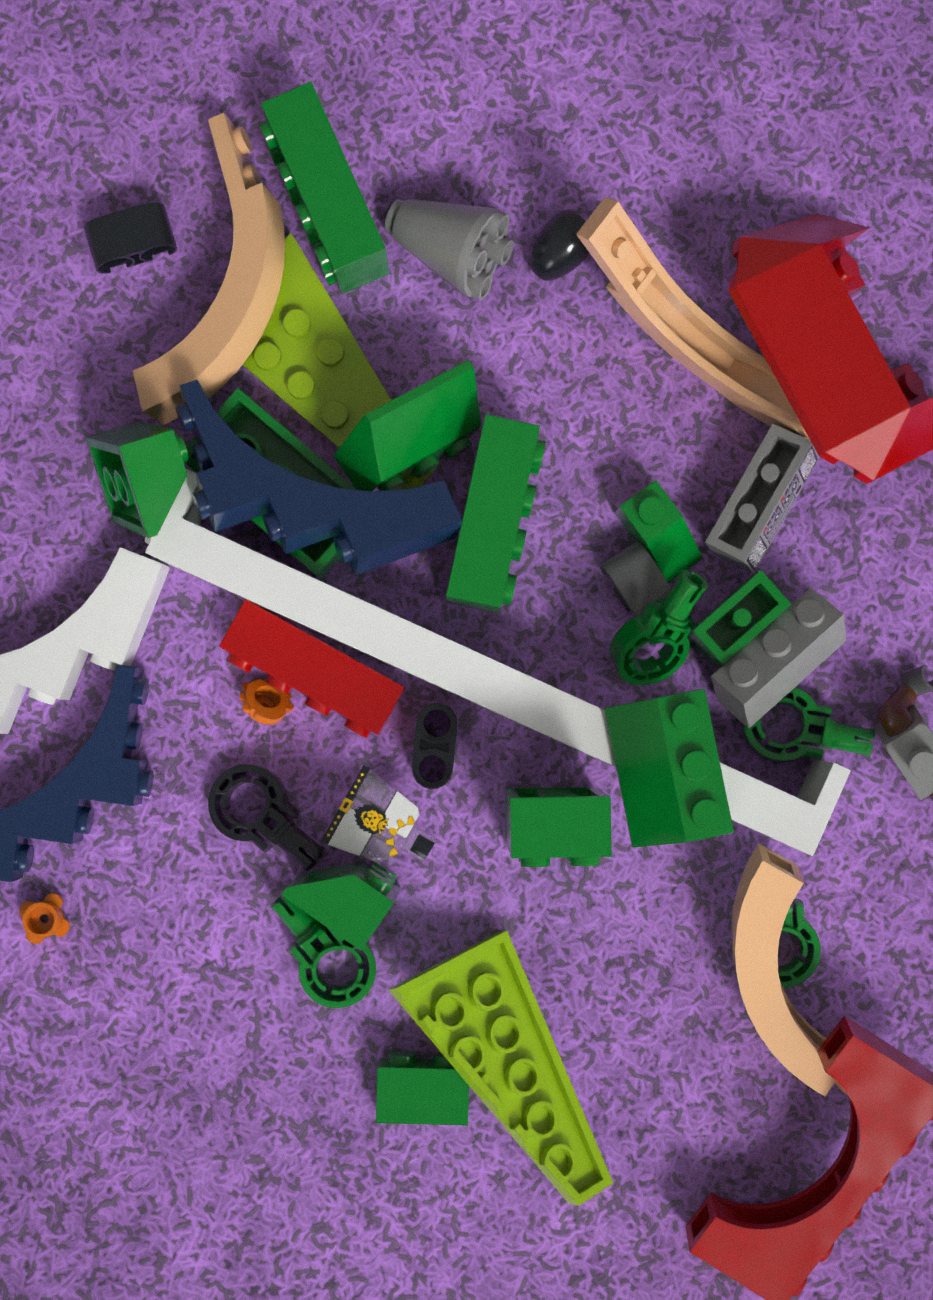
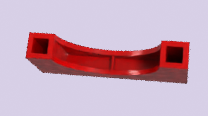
[685,1015,933,1300]

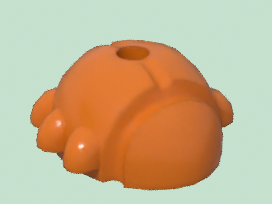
[239,679,294,725]

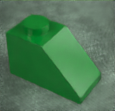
[615,480,703,583]

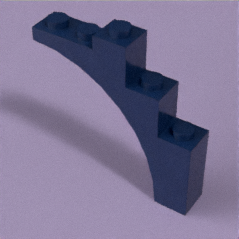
[175,380,463,576]
[0,665,154,882]

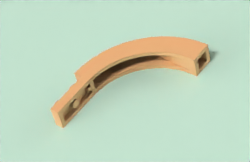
[132,112,285,425]
[576,197,810,440]
[731,843,848,1096]

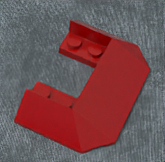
[728,213,933,484]

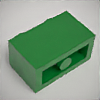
[687,570,792,667]
[376,1050,469,1126]

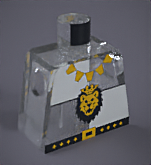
[321,764,437,866]

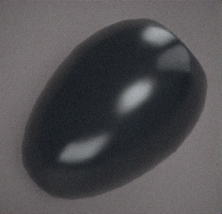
[530,209,590,281]

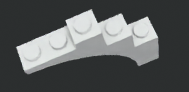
[0,547,170,734]

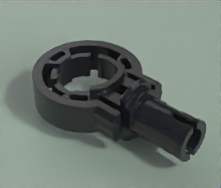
[208,764,326,872]

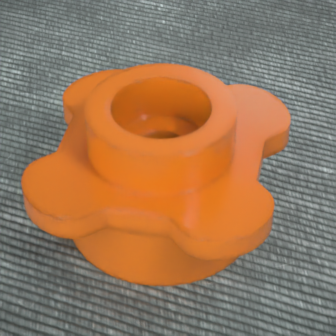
[19,893,70,944]

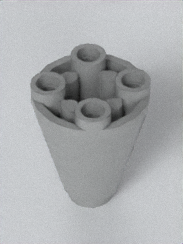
[385,198,514,300]

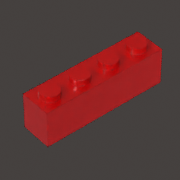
[219,599,406,738]

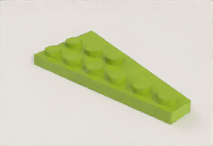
[242,232,434,490]
[388,930,613,1206]

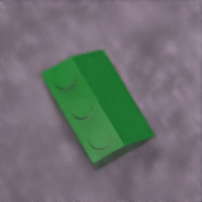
[333,360,481,492]
[85,421,188,538]
[604,689,734,848]
[281,860,400,951]

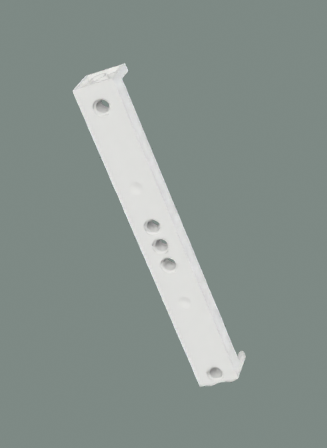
[145,469,851,856]

